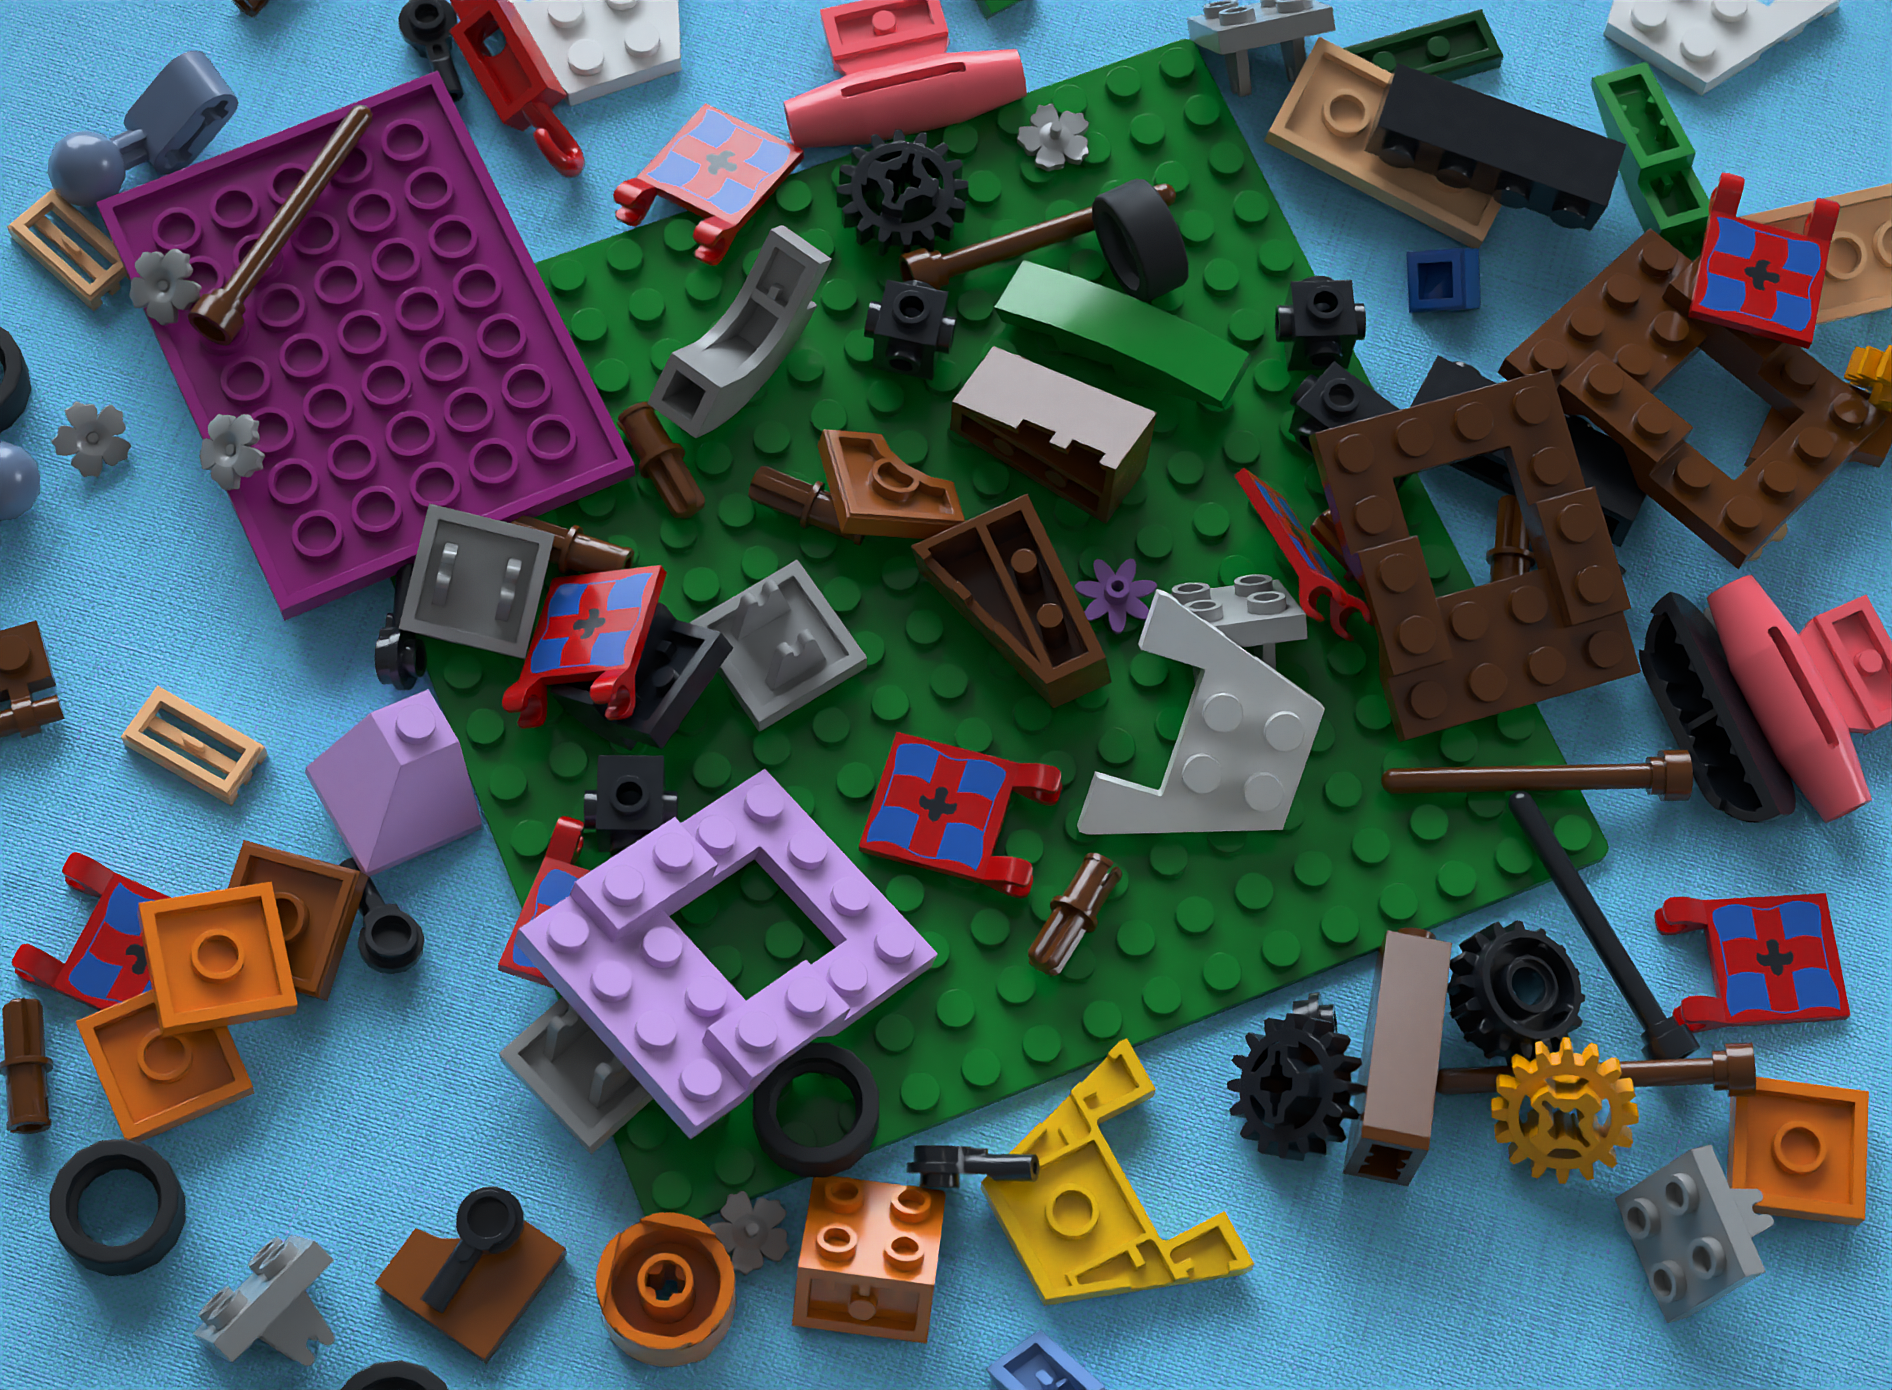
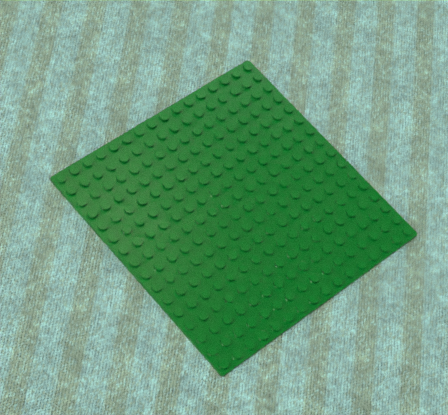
[389,39,1609,1221]

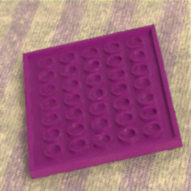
[96,70,636,621]

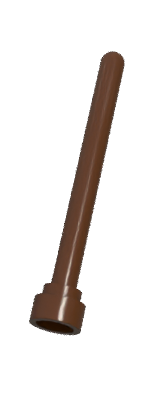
[188,105,373,346]
[899,183,1176,290]
[1381,750,1693,801]
[1436,1043,1756,1097]

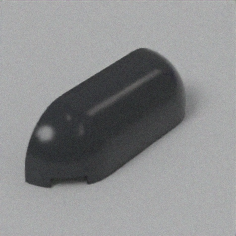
[1639,592,1796,823]

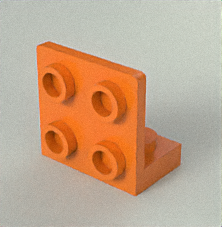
[792,1176,946,1343]

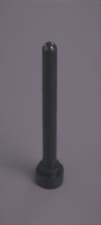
[1508,791,1700,1060]

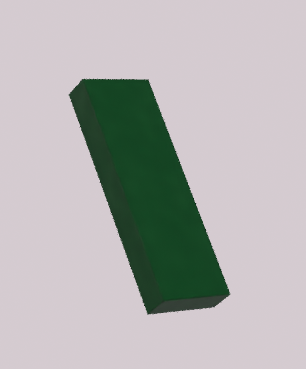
[1343,9,1504,82]

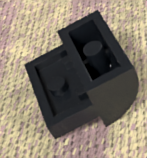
[549,603,733,751]

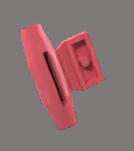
[783,0,1027,148]
[1707,575,1892,823]

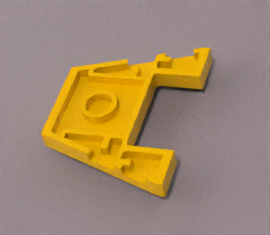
[980,1038,1254,1306]

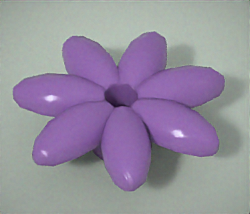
[1075,558,1157,634]

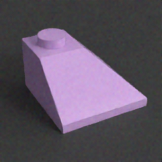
[305,689,482,877]

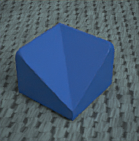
[1406,248,1481,313]

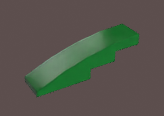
[1590,62,1710,262]
[995,260,1252,409]

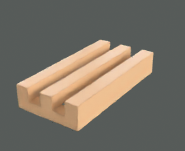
[7,188,130,311]
[121,685,268,806]

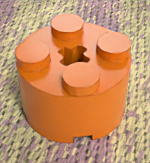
[596,1213,736,1367]

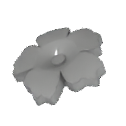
[1017,103,1089,171]
[129,249,202,325]
[51,401,131,477]
[199,414,265,490]
[709,1191,790,1275]

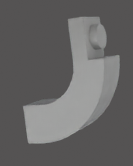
[647,225,832,438]

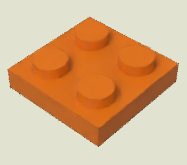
[137,882,298,1037]
[75,989,255,1143]
[1727,1077,1869,1226]

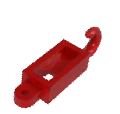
[449,0,585,178]

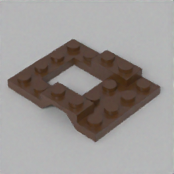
[1498,228,1887,569]
[1309,369,1641,742]

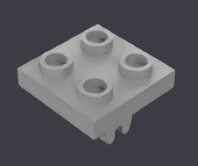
[1187,0,1336,97]
[399,503,555,660]
[690,560,867,732]
[1170,574,1308,685]
[499,997,653,1154]
[1615,1145,1774,1323]
[193,1235,335,1366]

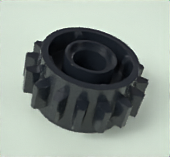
[1447,920,1585,1067]

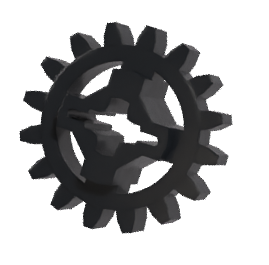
[836,129,969,256]
[1227,1013,1365,1161]

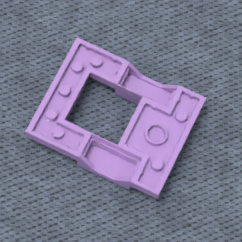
[514,769,938,1139]

